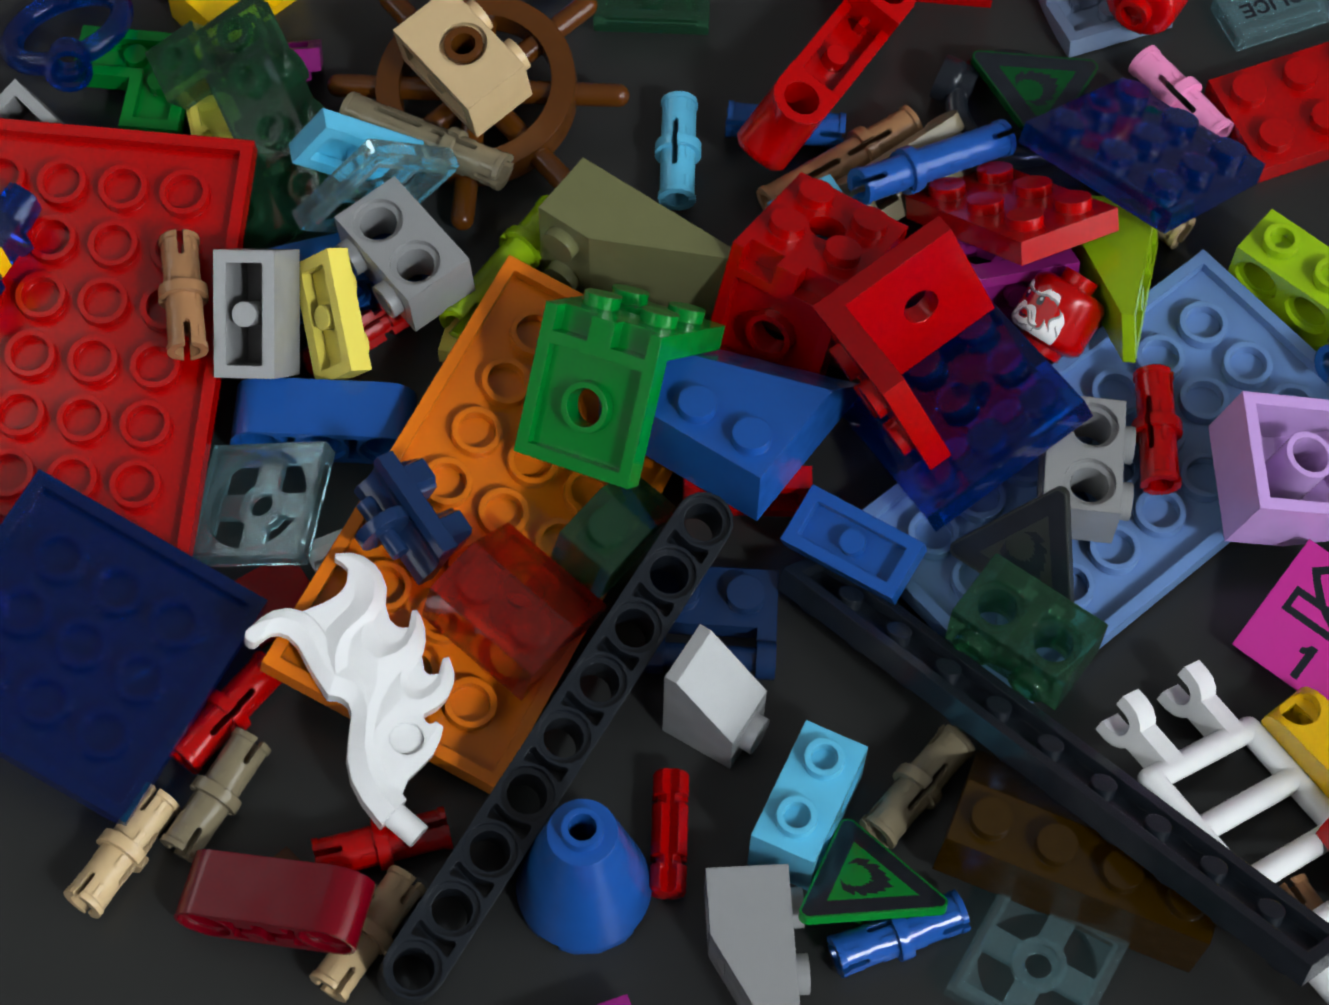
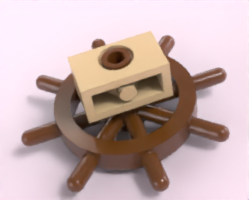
[327,0,630,231]

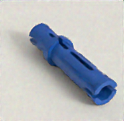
[847,119,1017,205]

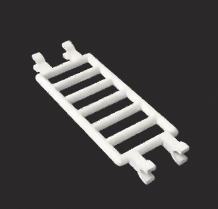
[1096,660,1329,1005]

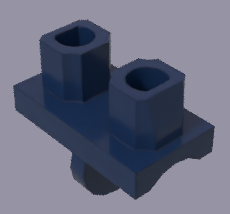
[354,451,472,585]

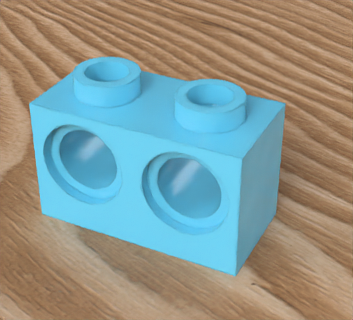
[747,720,868,891]

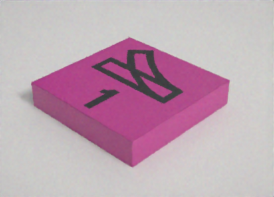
[1232,539,1329,700]

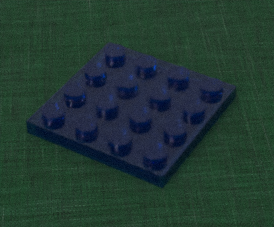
[0,469,268,826]

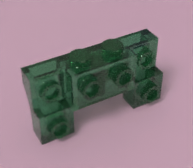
[145,0,361,249]

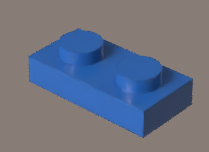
[780,484,927,605]

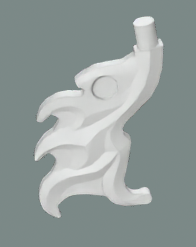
[244,552,455,847]

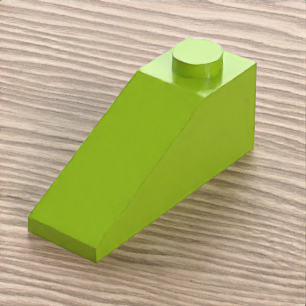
[1071,196,1158,363]

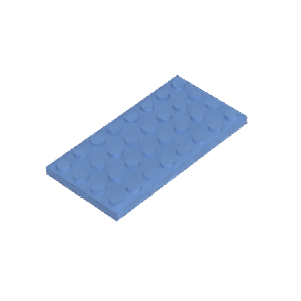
[862,249,1329,704]

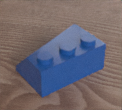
[599,349,858,521]

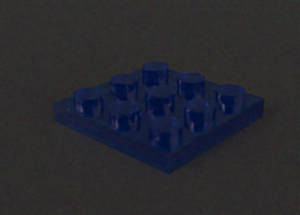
[1018,78,1265,234]
[843,302,1093,532]

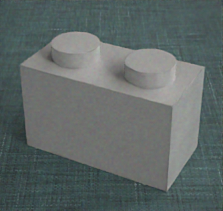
[213,248,300,379]

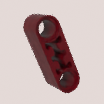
[174,849,376,955]

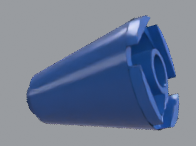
[516,799,652,954]

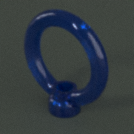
[0,0,134,92]

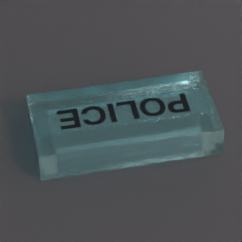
[1210,0,1329,52]

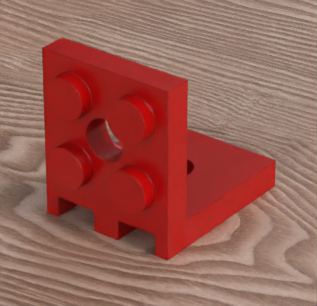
[711,172,909,376]
[812,215,995,470]

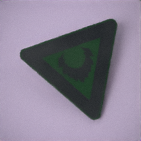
[971,50,1098,150]

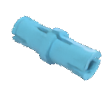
[655,91,702,211]

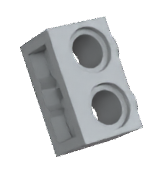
[334,176,475,332]
[1036,393,1136,544]

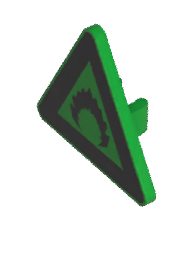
[798,819,948,925]

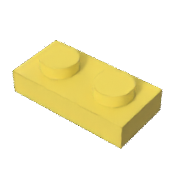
[300,248,372,380]

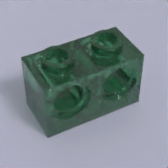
[945,553,1108,710]

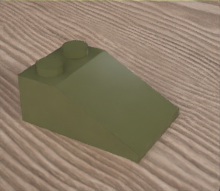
[538,157,731,321]

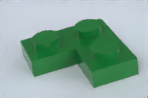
[71,25,202,134]

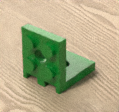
[514,284,725,489]

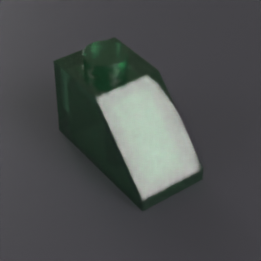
[549,477,677,603]

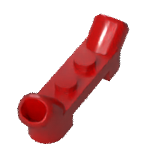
[737,0,916,171]

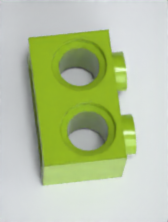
[1228,209,1329,352]

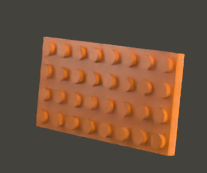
[260,255,674,794]

